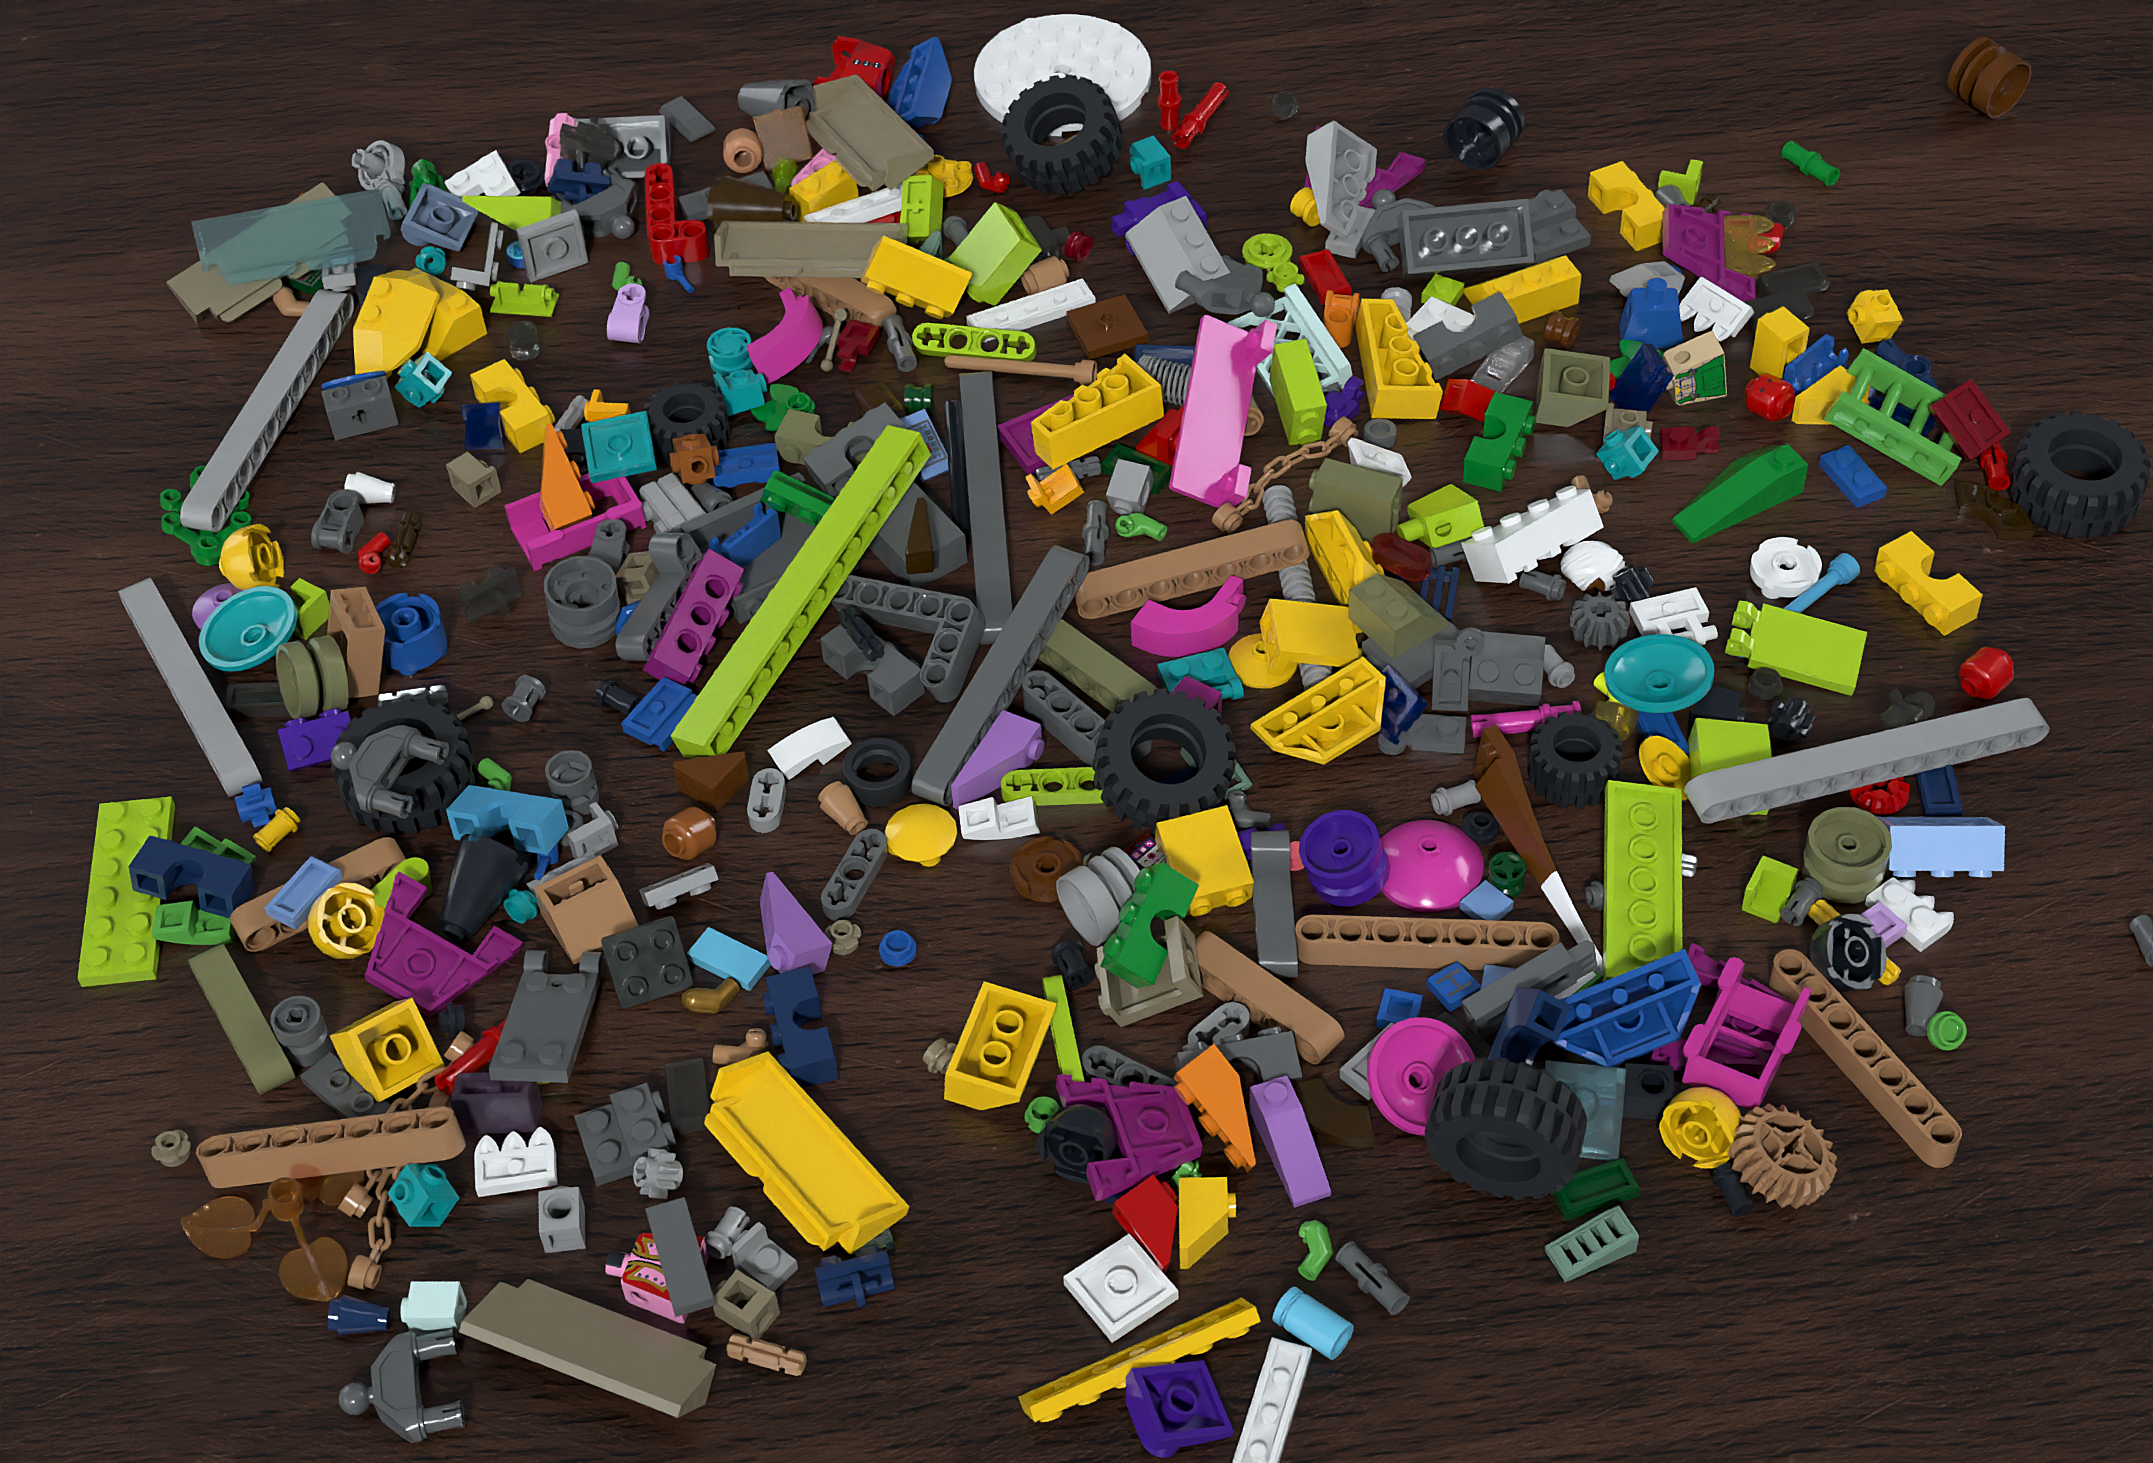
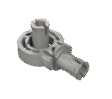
[352,140,407,220]

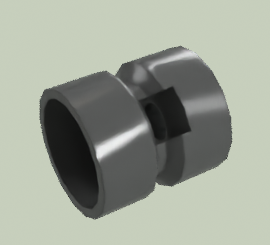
[545,750,600,817]
[271,996,332,1067]

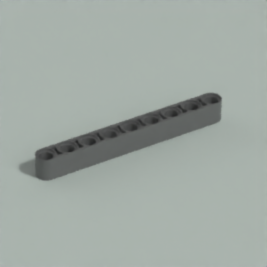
[912,545,1090,806]

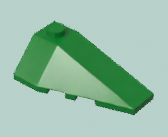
[1672,444,1808,544]

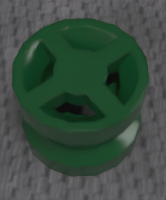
[904,384,934,416]
[1487,852,1526,899]

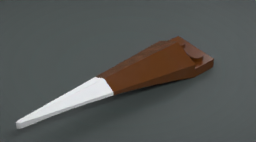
[1473,724,1603,981]

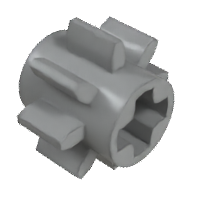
[633,1148,683,1199]

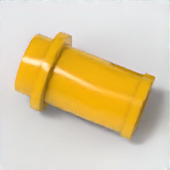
[253,807,301,853]

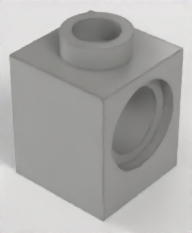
[1106,459,1155,515]
[539,1186,586,1253]

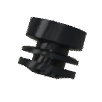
[1444,87,1525,170]

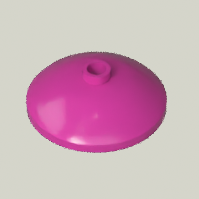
[1381,820,1484,913]
[1367,1017,1476,1136]

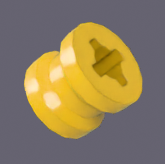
[1290,187,1320,227]

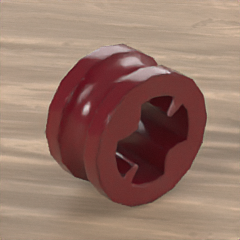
[1064,231,1093,263]

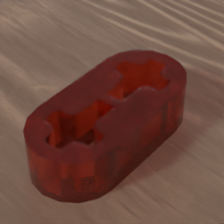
[1372,533,1432,581]

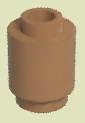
[1020,256,1069,296]

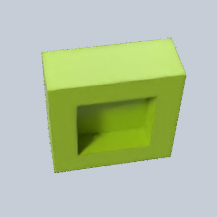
[1421,274,1464,306]

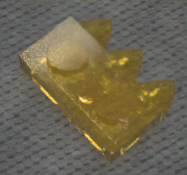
[1723,215,1776,279]

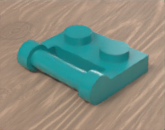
[1157,647,1244,700]

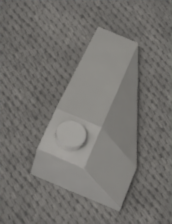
[1305,121,1377,239]

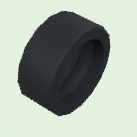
[843,738,912,807]

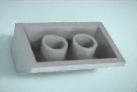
[1125,196,1230,313]

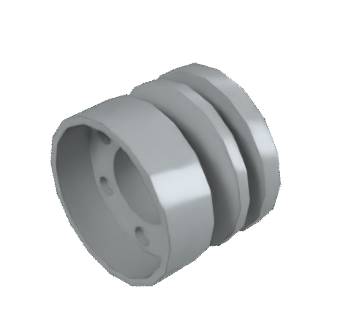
[1056,847,1140,946]

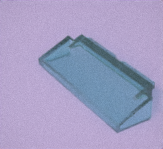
[191,188,391,285]

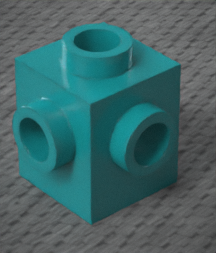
[394,352,452,408]
[1596,425,1659,480]
[388,1164,459,1227]

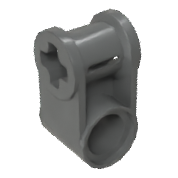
[311,490,364,554]
[588,519,631,575]

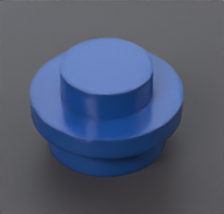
[879,930,917,967]

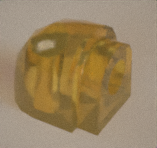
[1592,701,1639,742]

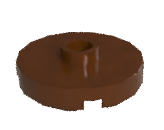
[1010,836,1083,902]

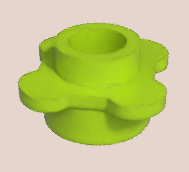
[1267,261,1304,292]

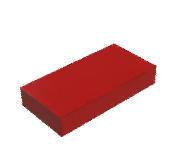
[1299,249,1352,304]

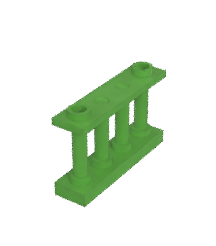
[1824,348,1961,486]

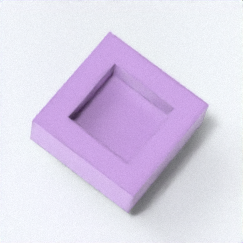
[1861,902,1908,948]

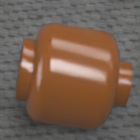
[662,807,717,860]

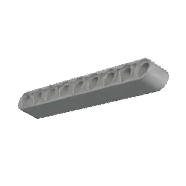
[118,578,263,798]

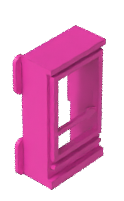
[504,473,646,571]
[1682,957,1812,1110]

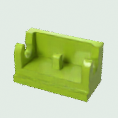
[900,175,944,244]

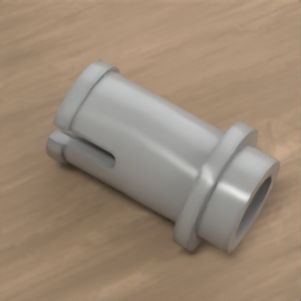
[1543,644,1575,688]
[1431,780,1481,816]
[705,1206,750,1260]

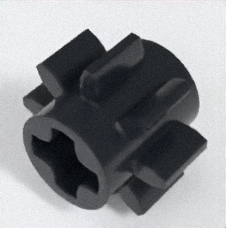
[1610,564,1654,607]
[1767,697,1815,742]

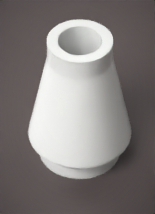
[344,472,396,504]

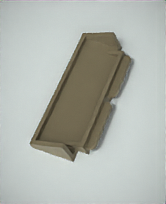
[804,74,934,192]
[167,182,353,324]
[714,221,908,278]
[459,1279,716,1418]

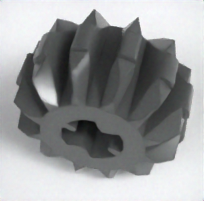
[1569,591,1630,651]

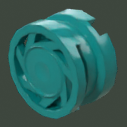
[707,327,753,377]

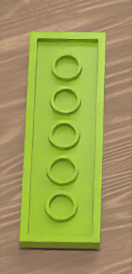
[1603,780,1682,982]
[78,796,175,987]

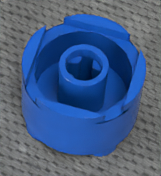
[376,593,448,676]

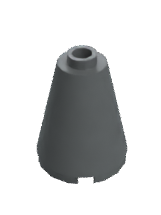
[738,78,815,139]

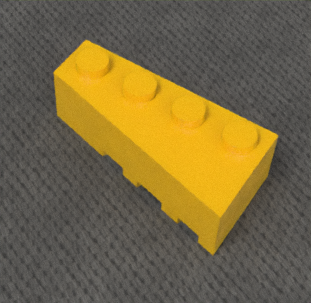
[1355,299,1443,419]
[1031,354,1164,469]

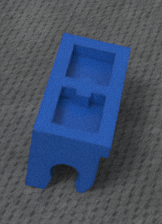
[1783,334,1849,396]
[709,502,781,568]

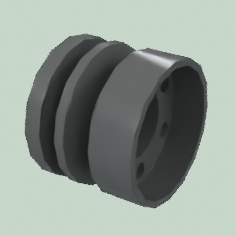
[544,556,621,649]

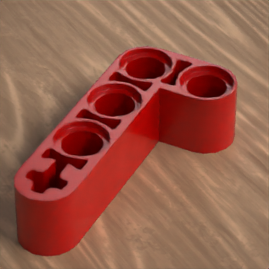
[645,163,710,265]

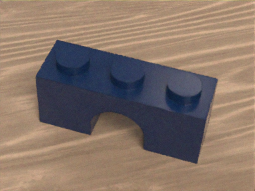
[128,835,255,919]
[762,966,839,1088]
[1488,987,1571,1068]

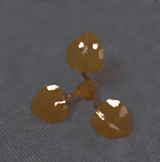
[180,1170,365,1302]

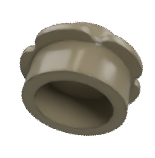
[824,920,861,955]
[923,1038,957,1074]
[151,1130,191,1167]

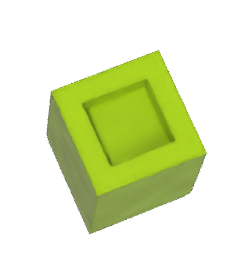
[1658,159,1703,205]
[291,578,330,640]
[1742,856,1798,923]

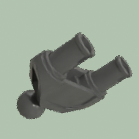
[551,167,639,239]
[1361,189,1435,272]
[1175,255,1275,317]
[331,725,449,819]
[339,1328,465,1443]

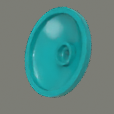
[199,586,298,671]
[1605,634,1714,714]

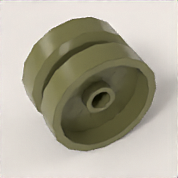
[276,635,349,719]
[1801,807,1892,904]

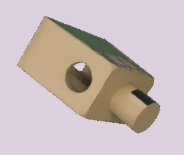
[1647,331,1727,405]

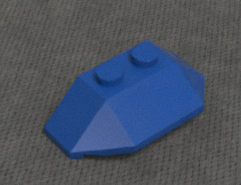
[887,36,952,129]
[1554,949,1701,1069]

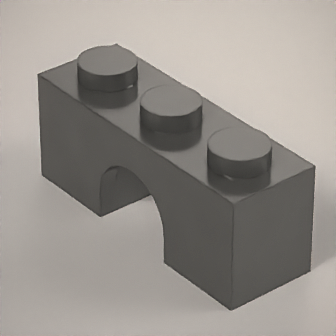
[1413,291,1523,381]
[803,402,907,500]
[820,624,925,716]
[1174,1027,1302,1084]

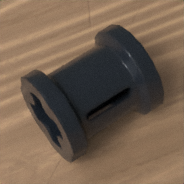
[1050,939,1095,990]

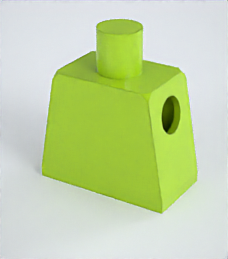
[1396,484,1484,548]

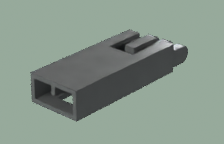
[1462,940,1597,1041]

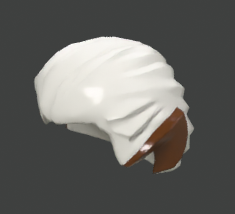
[1560,540,1626,593]

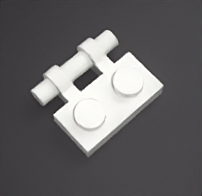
[1629,587,1718,646]

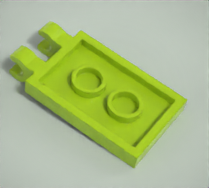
[1725,601,1867,696]

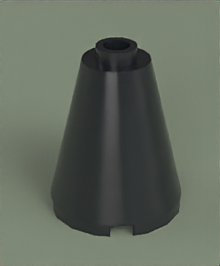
[439,834,529,941]

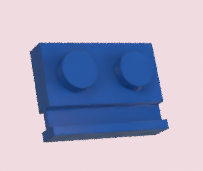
[713,443,780,488]
[621,676,697,752]

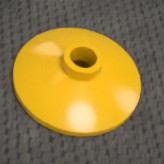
[1228,633,1298,689]
[1639,736,1691,801]

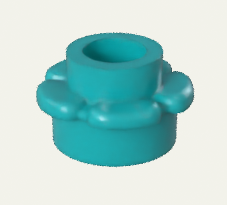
[415,246,446,276]
[504,889,538,924]

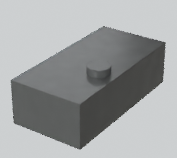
[1397,199,1534,279]
[834,479,968,588]

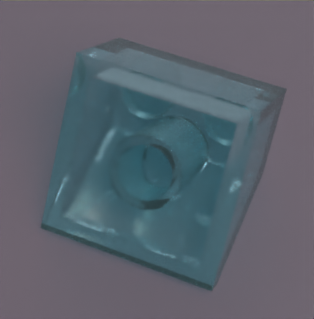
[1545,1060,1626,1161]

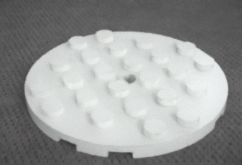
[974,14,1151,136]

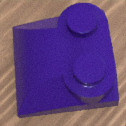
[1125,1360,1234,1458]

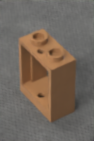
[327,587,385,698]

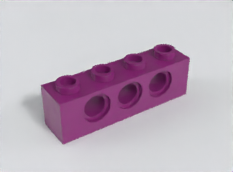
[642,549,744,685]

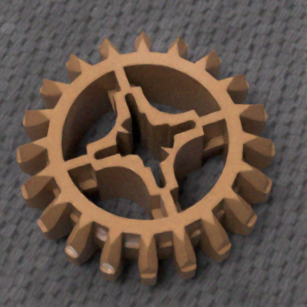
[1728,1103,1837,1209]

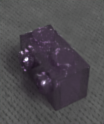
[450,1072,543,1135]

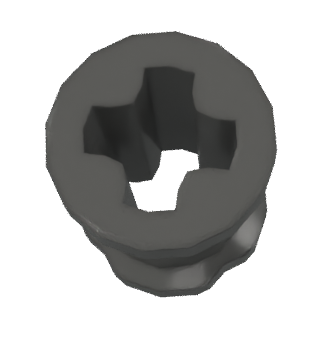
[502,675,546,722]

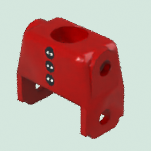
[812,36,896,100]

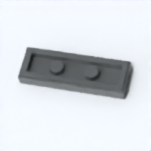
[645,1197,715,1317]

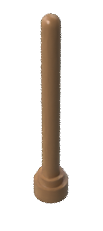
[944,355,1097,386]

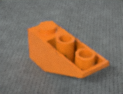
[539,422,595,531]
[1174,1044,1256,1172]

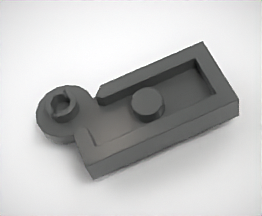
[1431,627,1485,711]
[1378,712,1466,755]

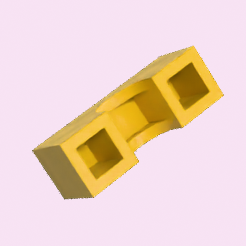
[1588,161,1665,251]
[470,359,555,453]
[1874,531,1983,636]

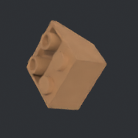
[534,855,639,965]

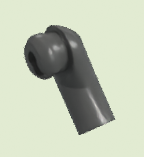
[1224,791,1271,831]

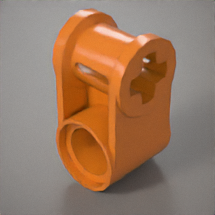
[1323,290,1360,348]

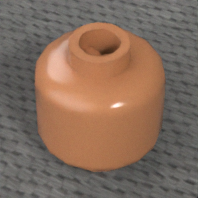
[723,128,762,173]

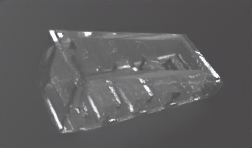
[1471,336,1534,393]

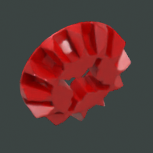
[1849,777,1910,815]

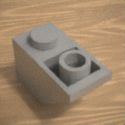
[1610,261,1685,297]

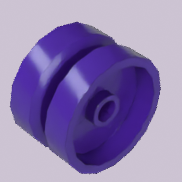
[1299,810,1390,906]

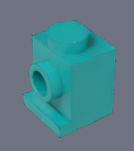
[1129,136,1171,190]
[713,369,767,416]

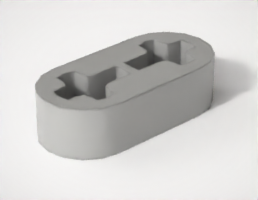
[747,768,786,833]
[1188,1002,1250,1047]

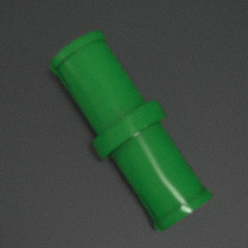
[1781,141,1840,186]

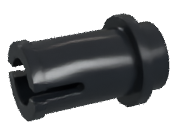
[595,680,642,716]
[1712,1162,1755,1217]

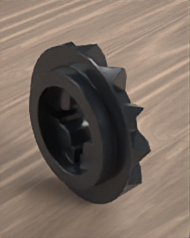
[506,159,546,196]

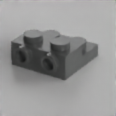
[1516,189,1591,264]
[574,1083,676,1186]

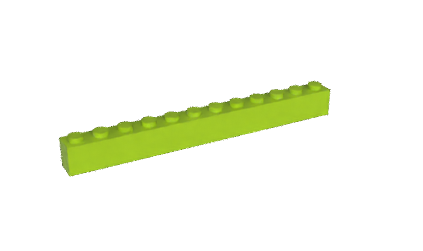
[670,425,931,759]

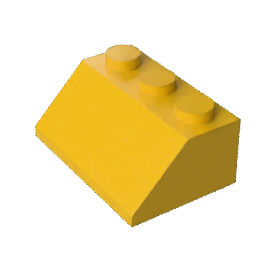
[860,235,972,319]
[1464,255,1581,324]
[944,981,1057,1110]

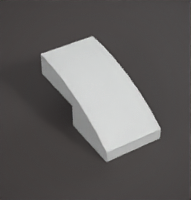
[768,717,852,780]
[958,796,1040,840]

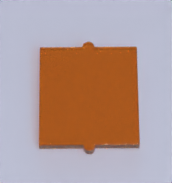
[753,106,814,170]

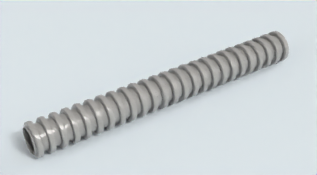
[1262,485,1333,692]

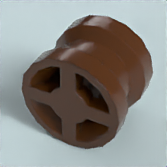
[1544,310,1582,349]

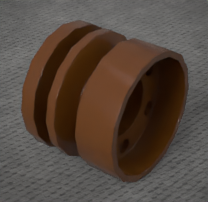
[1947,37,2032,118]

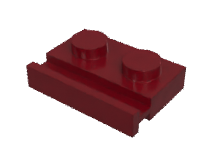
[1928,379,2011,463]

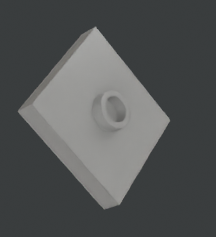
[516,209,589,283]

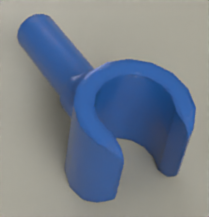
[663,255,694,294]
[534,843,559,880]

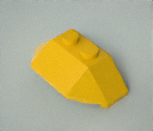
[353,270,440,379]
[1305,510,1385,634]
[1251,657,1386,765]

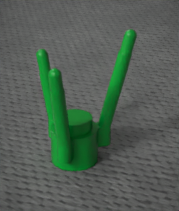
[409,159,451,209]

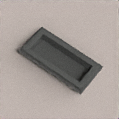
[659,96,716,142]

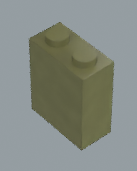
[1309,458,1403,549]

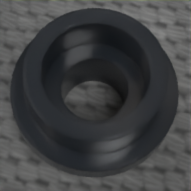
[1462,811,1500,846]
[438,1002,465,1040]

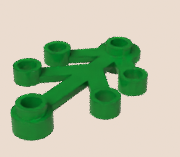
[160,466,251,566]

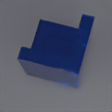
[461,402,505,450]

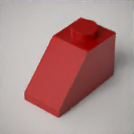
[1112,1174,1178,1274]

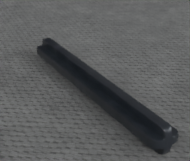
[944,399,971,538]

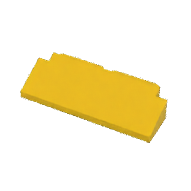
[704,1052,909,1255]

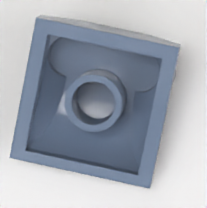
[401,182,479,252]

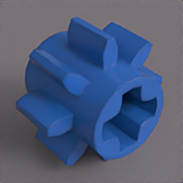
[235,782,278,828]

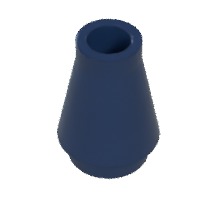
[328,1294,390,1336]

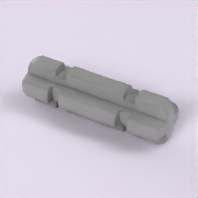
[554,395,589,431]

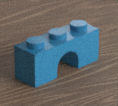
[446,785,569,855]

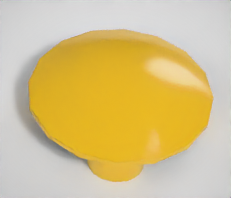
[914,155,973,197]
[885,803,957,867]

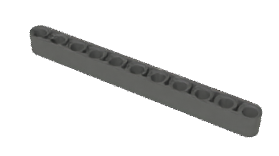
[959,371,1012,646]

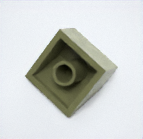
[1535,348,1610,427]
[1348,574,1448,660]

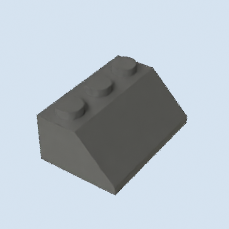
[574,115,671,179]

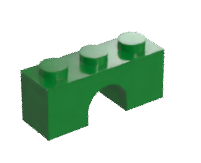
[1463,392,1536,492]
[1100,862,1199,989]

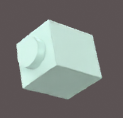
[401,1282,467,1338]

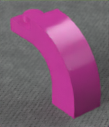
[746,287,823,385]
[1131,575,1246,657]

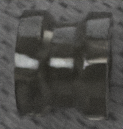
[506,320,541,361]

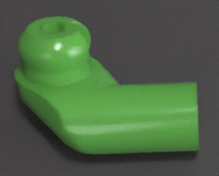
[477,758,512,791]
[1298,1220,1333,1281]

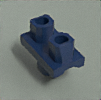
[547,159,610,205]
[815,1245,895,1309]

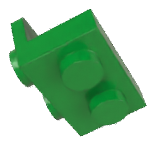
[760,470,834,527]

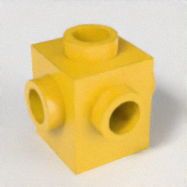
[1846,290,1903,343]

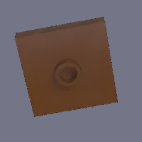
[1066,294,1149,360]

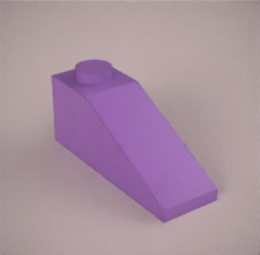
[951,710,1044,810]
[759,872,832,975]
[1250,1075,1331,1208]

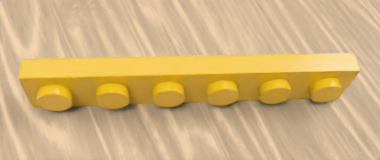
[1019,1298,1261,1422]

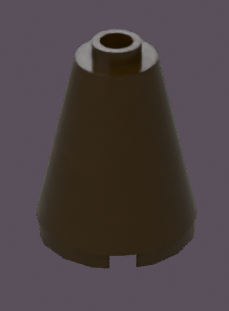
[707,175,797,235]

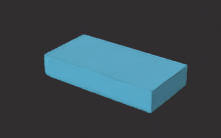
[687,927,771,991]

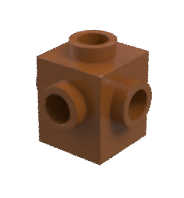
[669,433,719,485]

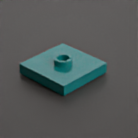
[581,411,657,483]

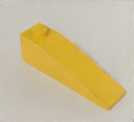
[411,268,487,361]

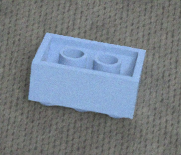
[1877,817,2005,877]

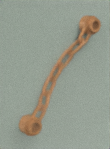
[1212,416,1359,533]
[338,1030,475,1218]
[348,1090,459,1291]

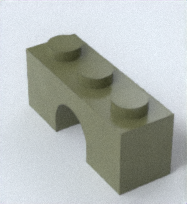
[774,409,868,471]

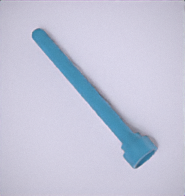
[1737,553,1860,658]

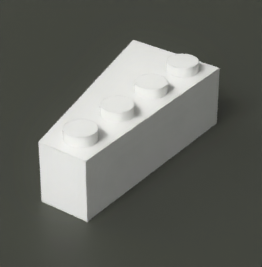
[1461,486,1603,583]

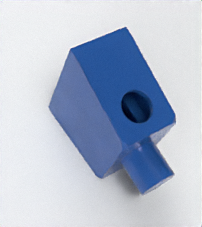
[1619,278,1683,348]

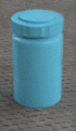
[1272,1286,1354,1360]

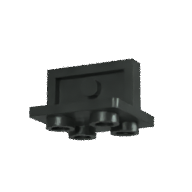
[601,916,693,1009]

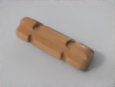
[727,1333,807,1376]

